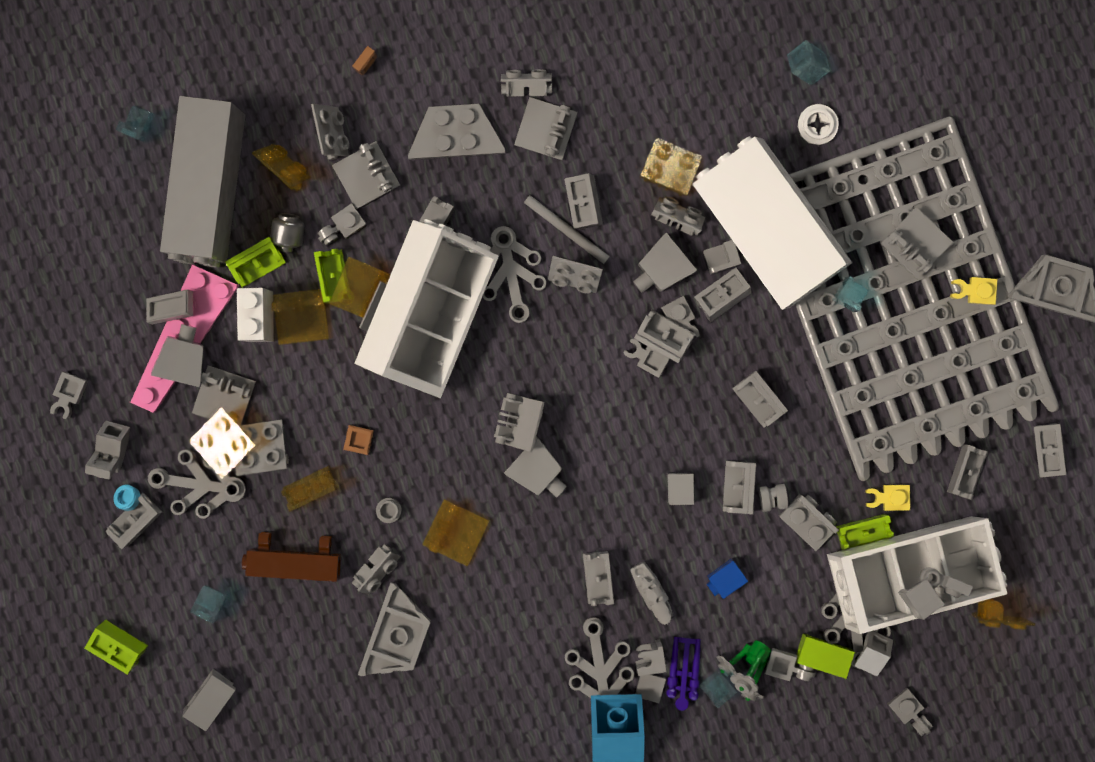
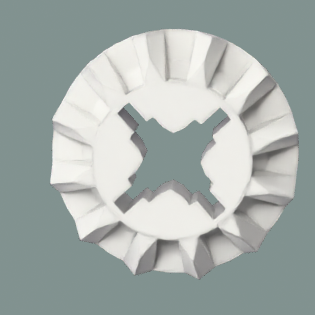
[797,104,839,145]

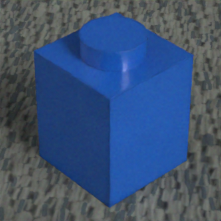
[706,559,748,599]

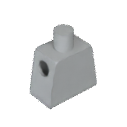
[633,233,697,293]
[151,324,203,387]
[504,437,567,498]

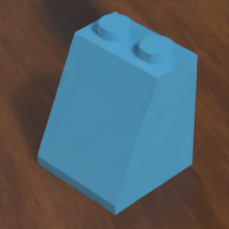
[591,694,645,762]

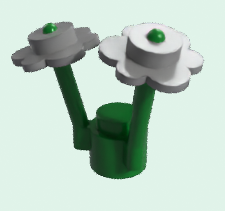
[716,640,771,702]

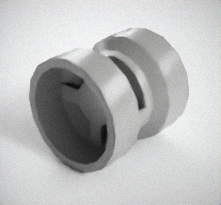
[758,484,788,512]

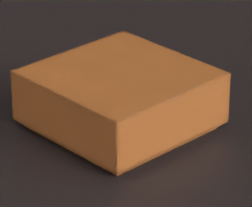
[352,46,377,75]
[343,425,374,455]

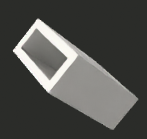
[237,288,274,342]

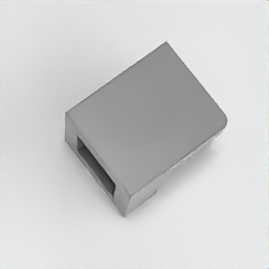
[703,240,741,275]
[667,473,694,505]
[898,579,944,620]
[855,631,893,676]

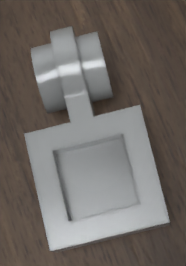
[318,203,367,246]
[919,567,973,598]
[765,648,816,681]
[887,688,933,737]

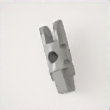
[631,562,674,625]

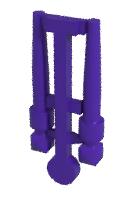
[666,637,701,711]

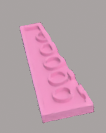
[130,265,239,413]

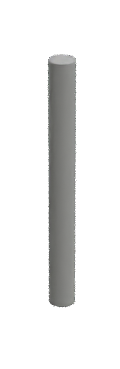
[524,195,610,264]

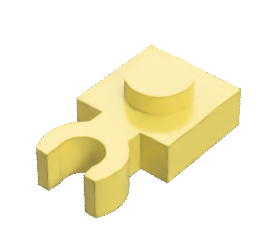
[950,277,998,305]
[865,485,910,511]

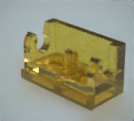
[281,466,339,512]

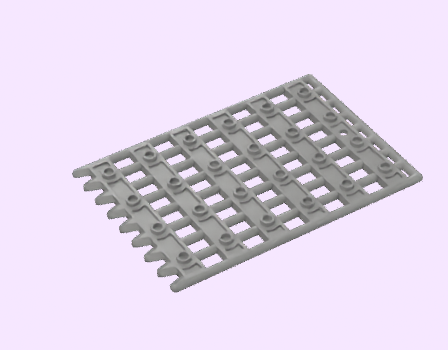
[789,116,1059,481]

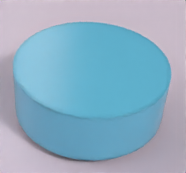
[114,485,140,511]

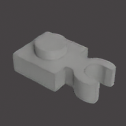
[661,296,699,338]
[624,339,670,378]
[50,372,88,419]

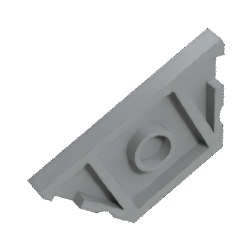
[408,104,506,160]
[1008,255,1095,323]
[358,582,431,676]

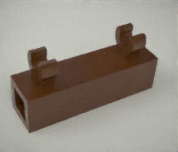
[242,532,341,582]

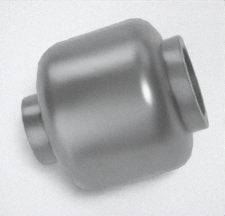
[270,213,304,252]

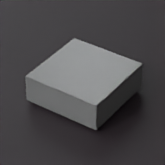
[635,674,666,703]

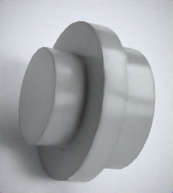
[376,498,402,523]

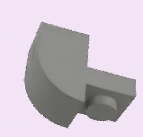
[85,421,130,480]

